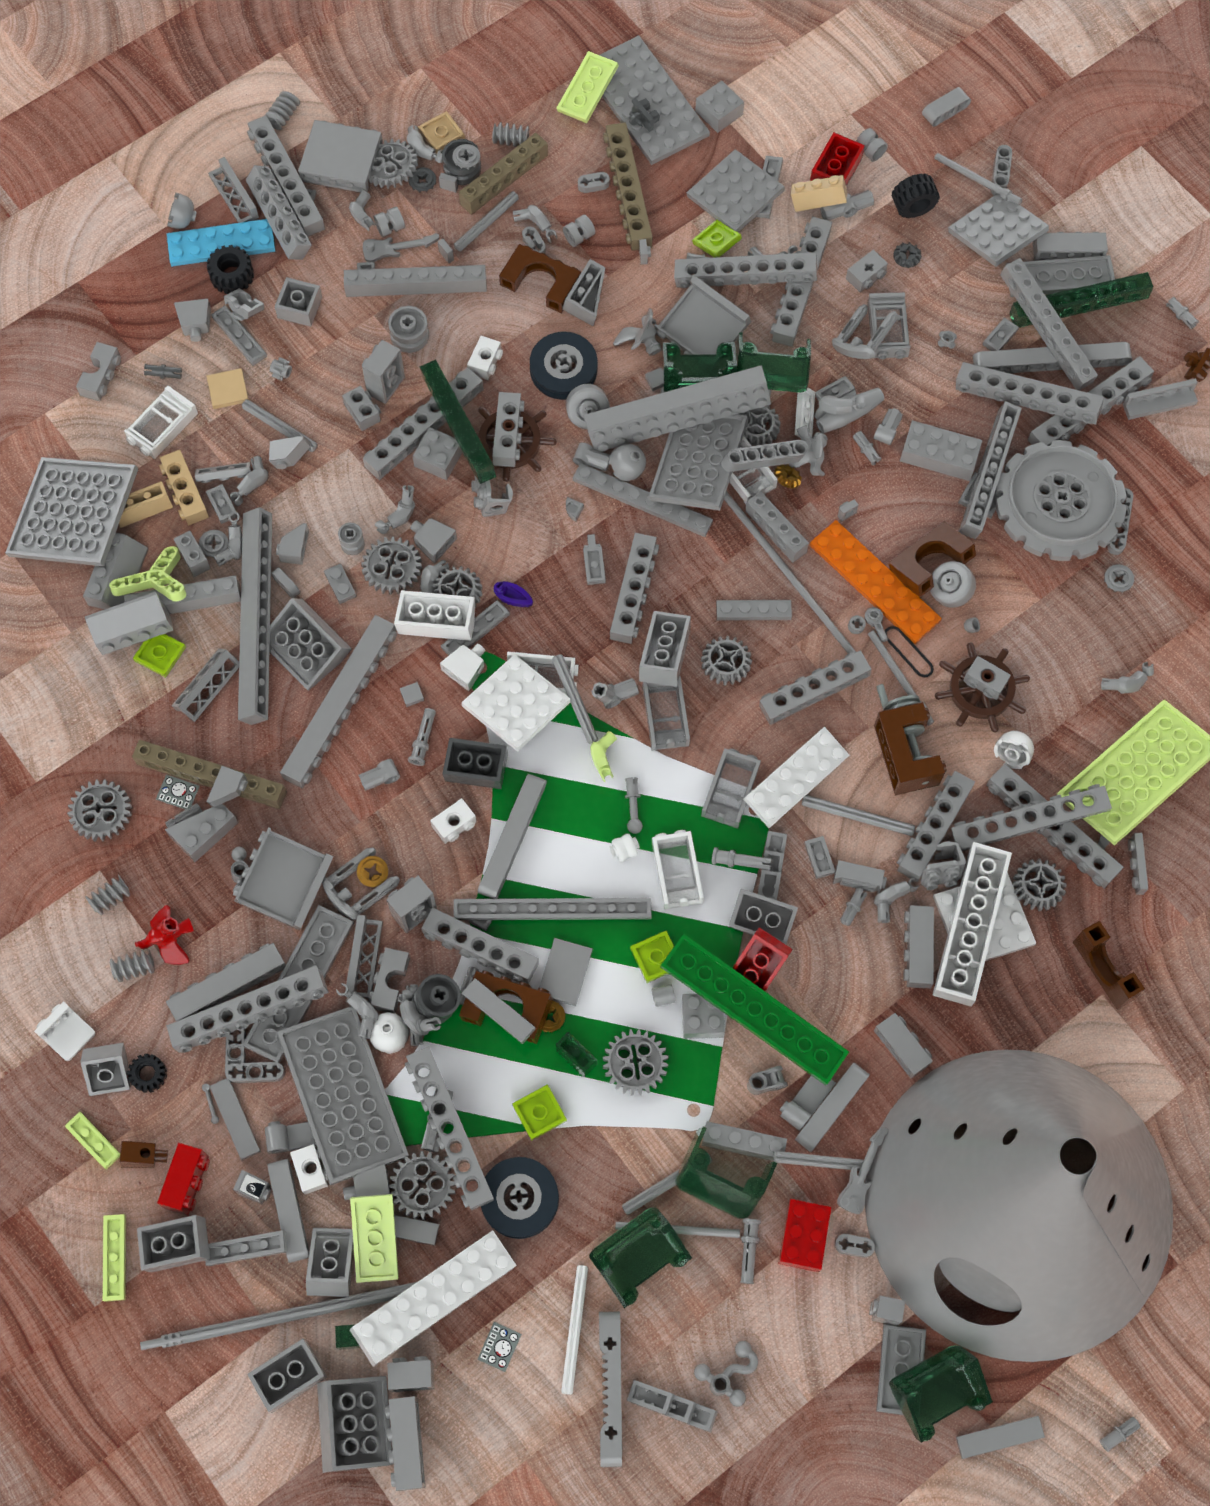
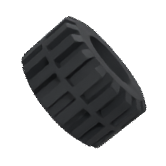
[891,173,940,218]
[207,245,254,294]

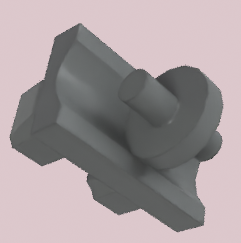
[629,98,660,132]

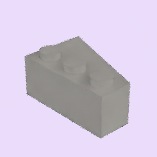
[562,259,605,326]
[165,804,238,862]

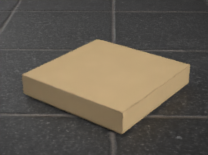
[418,111,465,154]
[206,368,249,409]

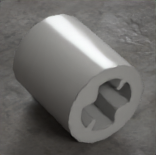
[652,985,675,1006]

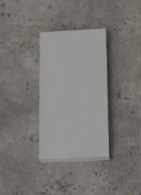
[876,1324,926,1417]

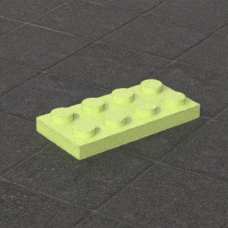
[556,51,619,123]
[350,1194,399,1283]

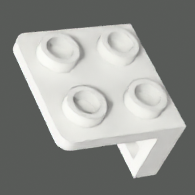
[34,1001,95,1061]

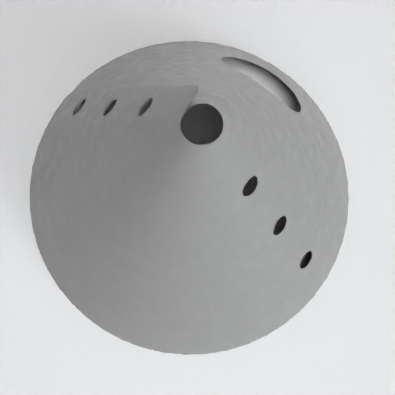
[865,1049,1173,1362]

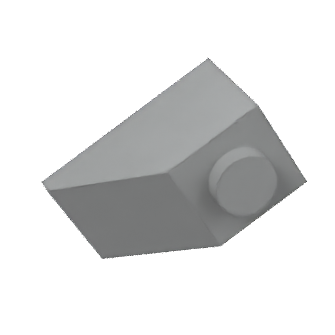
[269,435,311,469]
[276,523,309,565]
[206,766,248,807]

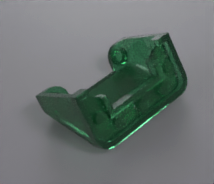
[662,342,737,392]
[589,1207,692,1309]
[889,1345,993,1443]

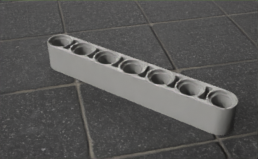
[478,774,547,899]

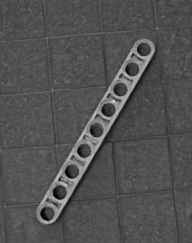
[972,342,1132,373]

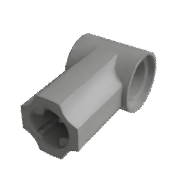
[873,408,903,445]
[572,443,610,471]
[359,759,400,791]

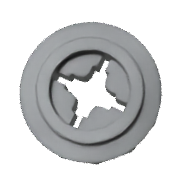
[452,144,480,170]
[199,530,229,558]
[1104,564,1134,593]

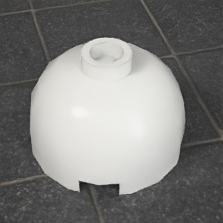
[994,731,1034,769]
[370,1012,409,1054]

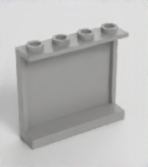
[298,120,383,192]
[654,275,751,371]
[233,827,334,930]

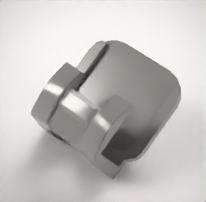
[471,468,513,517]
[921,841,966,890]

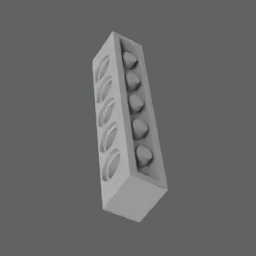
[246,165,312,260]
[610,533,659,644]
[759,650,872,725]
[897,771,975,883]
[421,907,539,984]

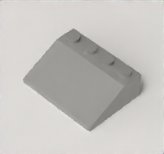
[269,598,352,690]
[317,1376,393,1473]

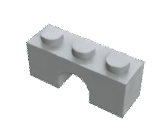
[76,342,121,401]
[368,947,410,1013]

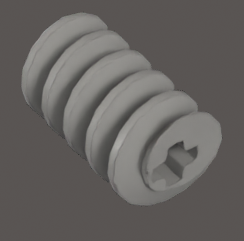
[265,91,300,130]
[492,122,529,147]
[85,874,130,915]
[110,950,155,982]

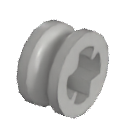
[848,616,866,634]

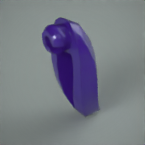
[493,581,533,607]

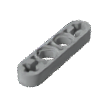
[1107,488,1133,555]

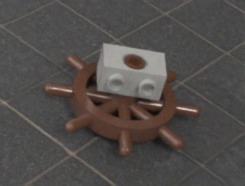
[935,642,1030,733]

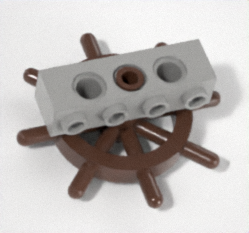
[463,392,557,482]

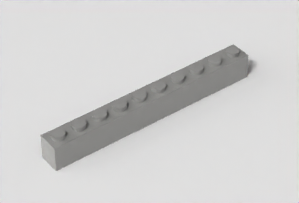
[280,615,397,789]

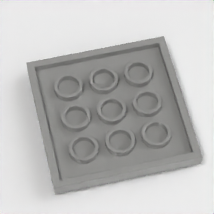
[686,149,785,232]
[948,194,1049,267]

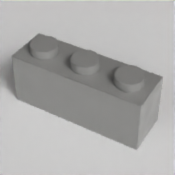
[874,1013,933,1079]

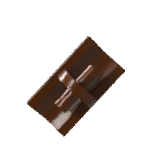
[1184,348,1210,382]

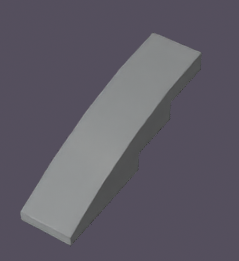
[758,831,787,900]
[627,1380,718,1433]

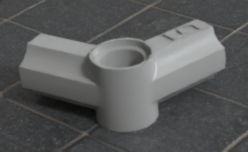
[591,678,639,709]

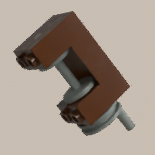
[874,684,947,796]

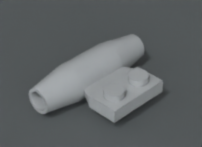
[815,376,884,434]

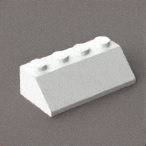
[394,590,475,641]

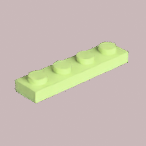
[103,1214,126,1302]

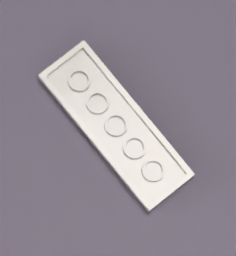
[743,727,850,828]

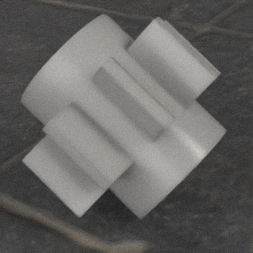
[270,357,292,381]

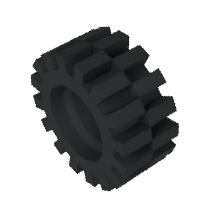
[127,1054,167,1093]

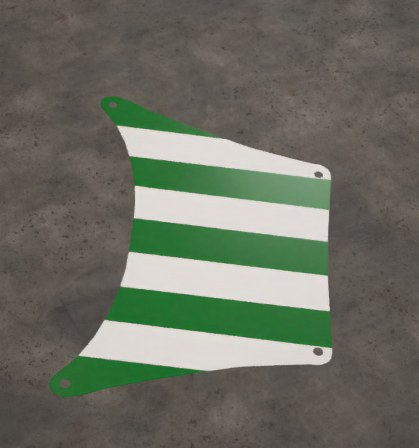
[385,651,769,1147]

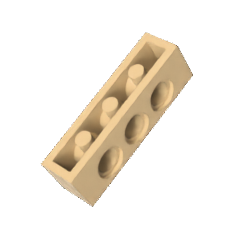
[159,450,209,526]

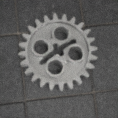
[368,139,418,189]
[361,536,422,595]
[67,779,132,842]
[603,1029,668,1096]
[389,1151,456,1220]

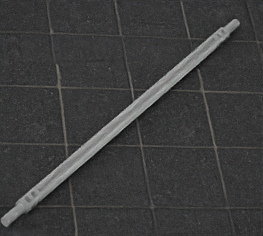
[140,1282,417,1350]

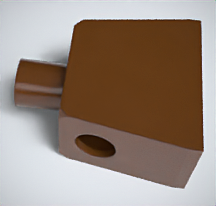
[120,1141,168,1168]

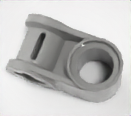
[747,1066,788,1095]

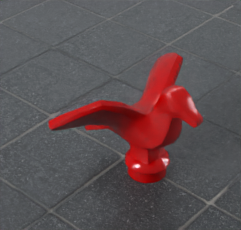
[135,905,194,965]

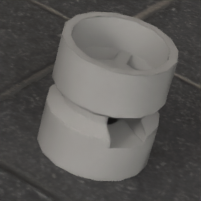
[856,128,888,162]
[373,207,405,237]
[563,214,596,247]
[338,522,365,555]

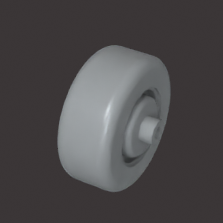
[566,384,610,429]
[930,561,976,608]

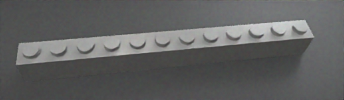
[238,507,272,725]

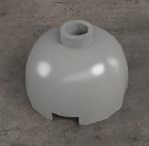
[167,192,197,229]
[609,444,646,482]

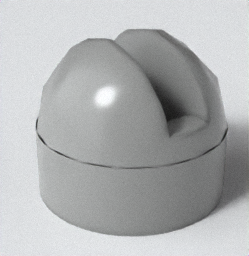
[964,617,980,633]

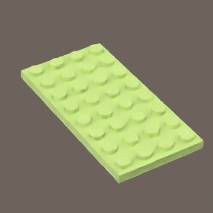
[1057,700,1210,846]

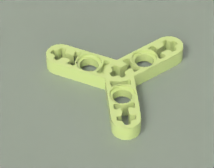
[109,546,186,601]

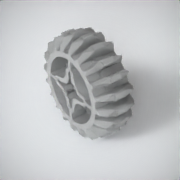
[738,405,781,446]
[433,566,482,607]
[701,635,752,686]
[1012,859,1067,911]

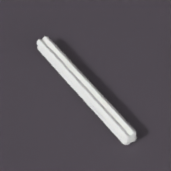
[561,1265,588,1395]

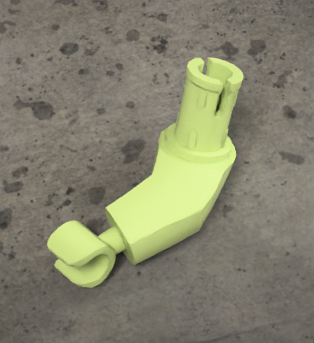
[590,731,617,782]

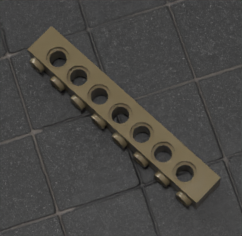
[603,122,652,251]
[132,740,287,809]

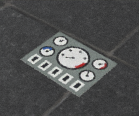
[156,775,200,810]
[477,1322,522,1372]

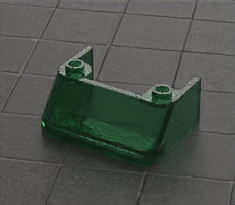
[736,332,811,393]
[675,1126,777,1219]

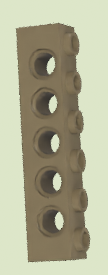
[459,133,548,215]

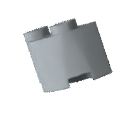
[224,288,264,321]

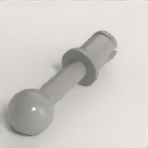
[625,777,643,834]

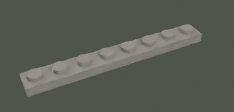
[573,463,713,537]

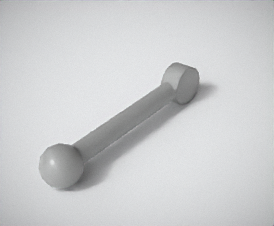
[202,1083,219,1124]

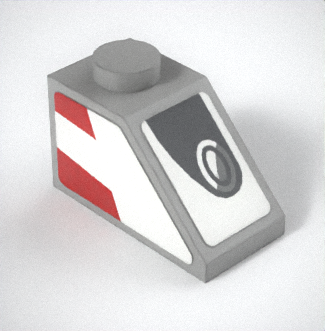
[233,1170,271,1204]

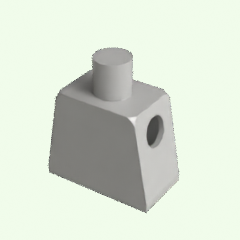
[174,298,211,342]
[410,518,457,564]
[343,1164,391,1200]

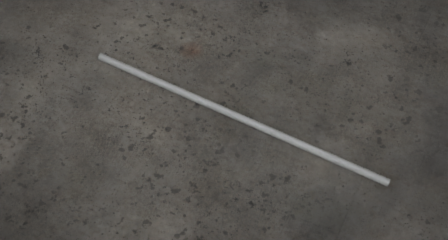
[724,491,856,654]

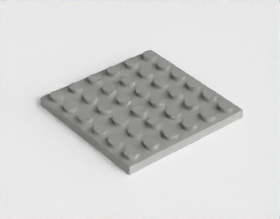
[5,457,138,566]

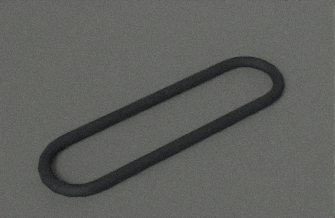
[885,626,934,677]

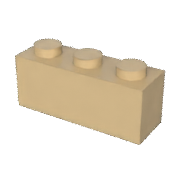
[791,175,847,212]
[119,481,173,528]

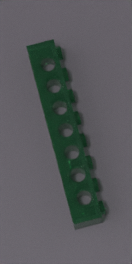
[1009,272,1154,328]
[419,359,497,484]

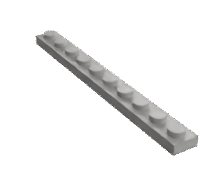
[454,898,651,920]

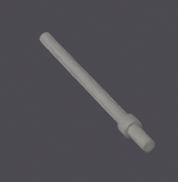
[934,153,1022,205]
[868,630,934,726]
[615,1220,740,1238]

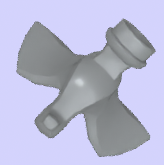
[613,308,662,356]
[781,425,828,476]

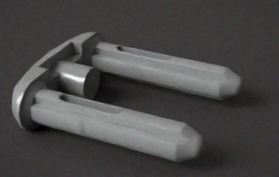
[832,304,898,359]
[322,847,400,920]

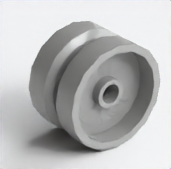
[388,306,429,353]

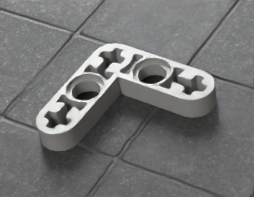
[225,1029,285,1083]

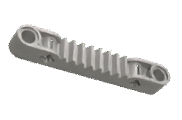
[599,1312,622,1467]

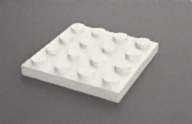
[462,654,570,752]
[933,872,1036,961]

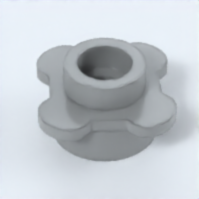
[938,331,957,349]

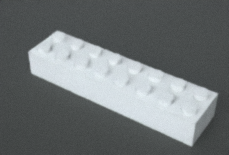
[932,842,1012,1007]
[350,1230,517,1367]

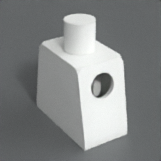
[440,644,485,691]

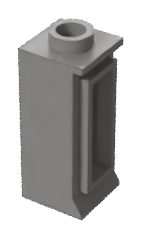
[833,860,887,894]

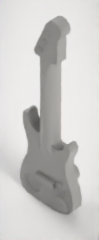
[363,233,439,262]
[837,1127,888,1214]

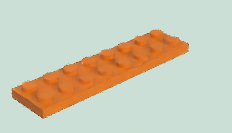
[809,520,942,644]

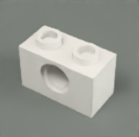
[467,336,503,380]
[430,798,476,844]
[290,1144,328,1195]

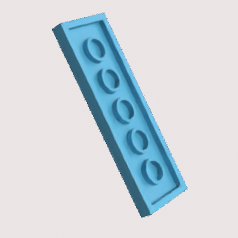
[166,219,276,267]

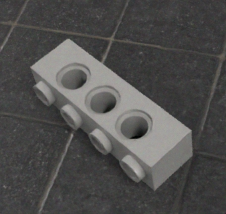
[745,491,809,563]

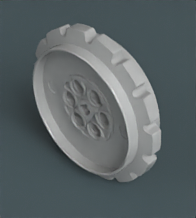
[995,440,1127,561]

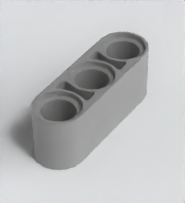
[922,87,971,127]
[991,145,1012,196]

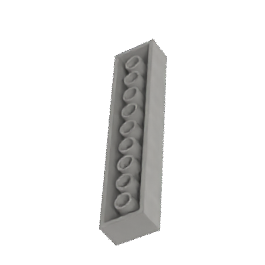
[584,365,771,452]

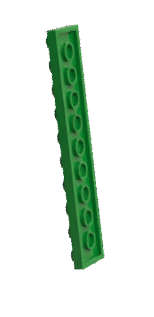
[660,933,849,1086]

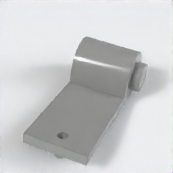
[779,1075,836,1131]
[265,1121,316,1154]

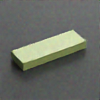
[65,1112,120,1170]

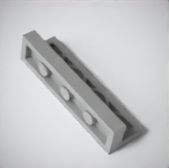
[208,157,259,223]
[1122,378,1198,420]
[172,648,239,722]
[345,915,383,999]

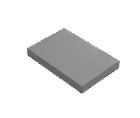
[539,938,593,1006]

